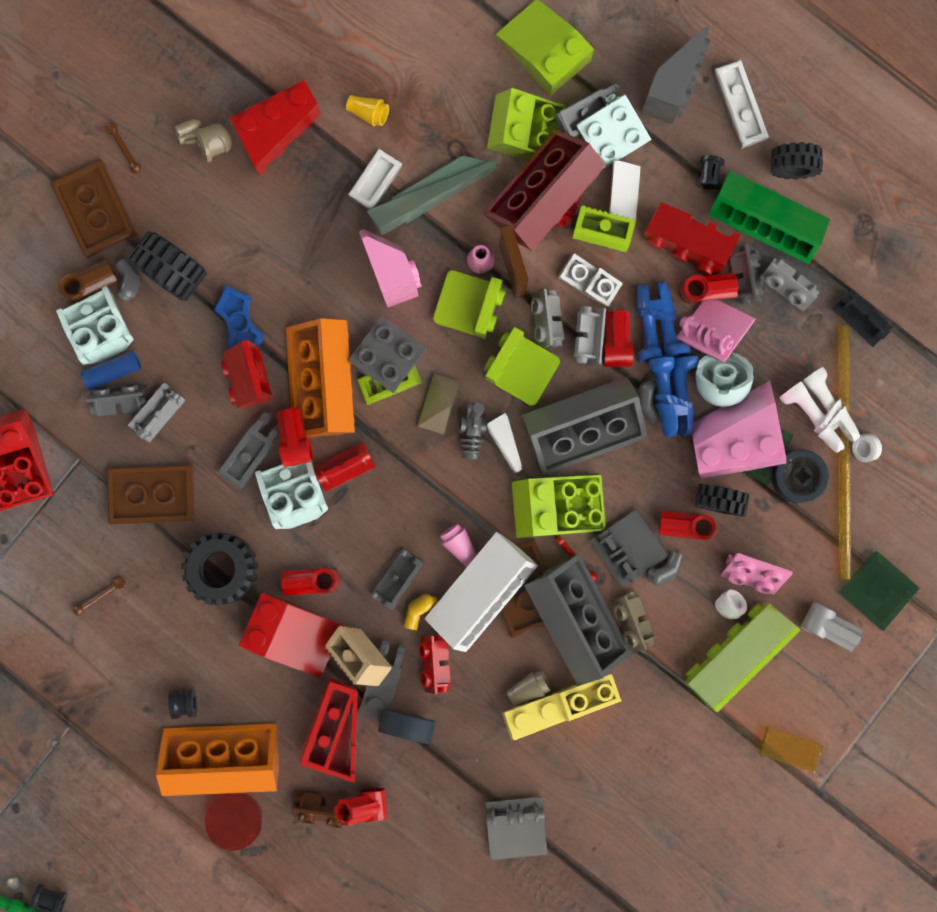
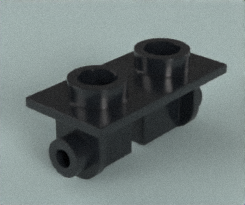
[832,289,893,347]

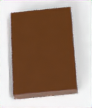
[50,159,137,259]
[499,225,528,299]
[107,465,195,525]
[501,539,546,638]

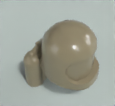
[174,119,232,163]

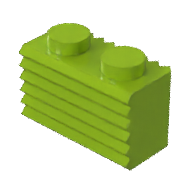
[572,205,636,252]

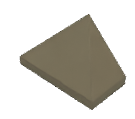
[417,373,460,435]

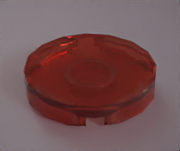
[205,793,263,851]

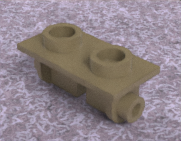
[611,591,656,652]

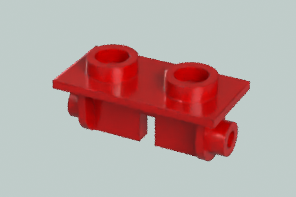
[314,442,376,492]
[419,634,451,694]

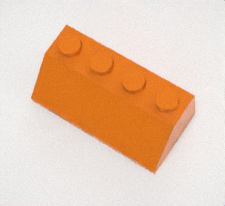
[286,318,355,438]
[156,723,279,796]

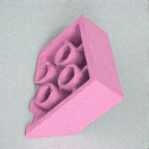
[359,229,422,308]
[692,381,786,479]

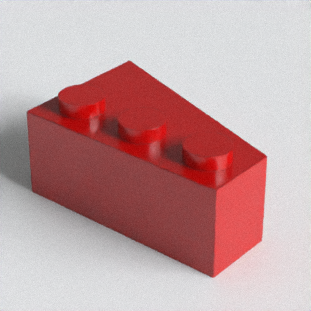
[299,677,358,783]

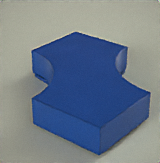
[214,285,265,355]

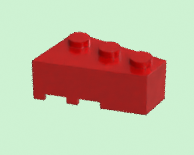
[230,80,321,176]
[642,202,741,276]

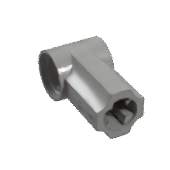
[800,602,863,652]

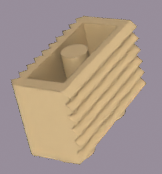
[325,626,391,686]

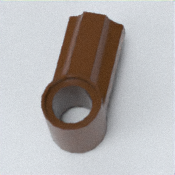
[58,259,119,303]

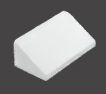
[608,160,641,221]

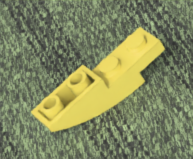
[502,674,621,740]

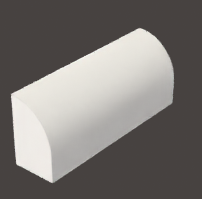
[425,532,538,652]

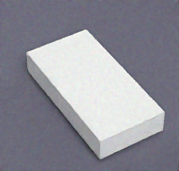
[348,149,402,210]

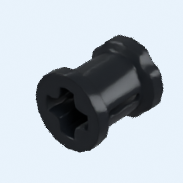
[696,155,725,190]
[29,883,68,912]

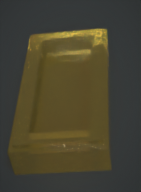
[759,727,823,773]

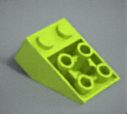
[487,88,580,159]
[512,475,606,538]

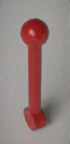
[555,535,598,582]

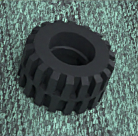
[128,231,207,301]
[181,533,258,605]

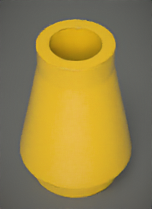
[346,95,389,127]

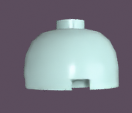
[696,353,754,407]

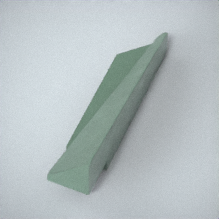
[367,156,497,236]

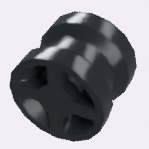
[168,688,197,720]

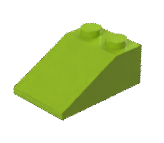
[496,0,594,96]

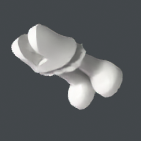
[779,367,860,453]

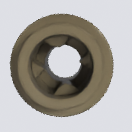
[507,670,552,706]

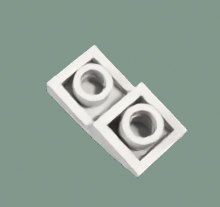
[557,253,623,307]

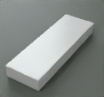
[713,60,769,149]

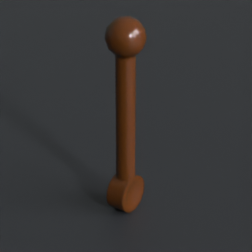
[106,123,141,174]
[73,578,126,616]

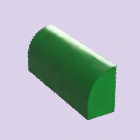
[708,170,830,264]

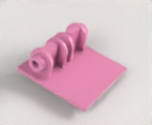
[677,300,755,363]
[721,553,793,594]

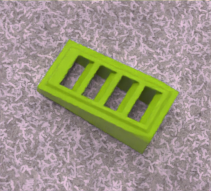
[357,365,422,405]

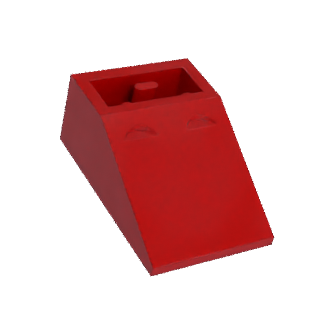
[0,409,54,511]

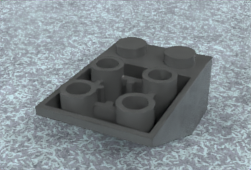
[641,27,711,124]

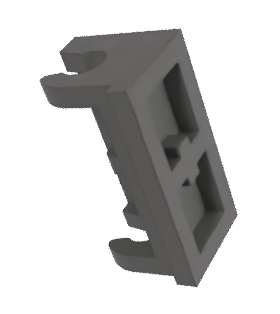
[369,547,424,610]

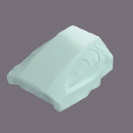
[56,285,134,365]
[255,462,328,529]

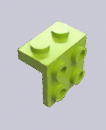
[433,270,506,339]
[483,327,560,406]

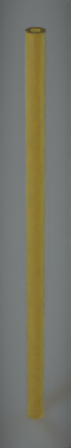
[838,326,851,579]

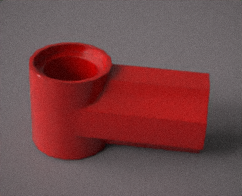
[679,273,739,304]
[603,310,633,367]
[276,408,313,468]
[659,511,717,540]
[281,567,341,596]
[334,788,387,826]

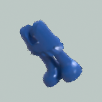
[636,281,691,363]
[648,356,699,437]

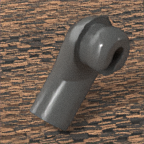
[115,258,141,301]
[637,380,659,424]
[646,551,684,586]

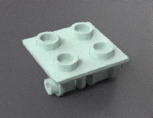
[576,94,651,169]

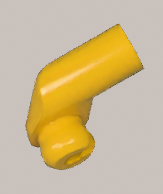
[404,594,438,630]

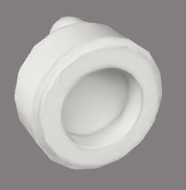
[852,433,882,463]
[715,589,747,620]

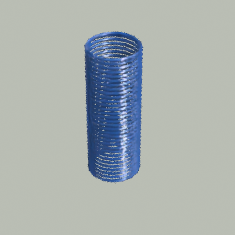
[81,350,141,390]

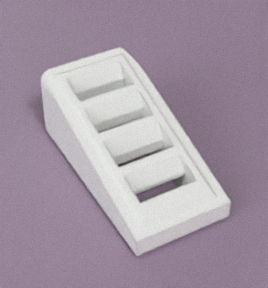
[486,413,522,474]

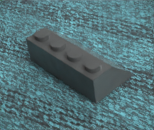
[521,377,648,476]
[524,554,632,686]

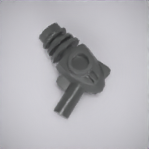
[459,402,487,459]

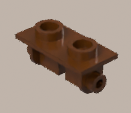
[292,792,350,828]

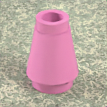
[467,245,495,274]
[440,523,477,567]

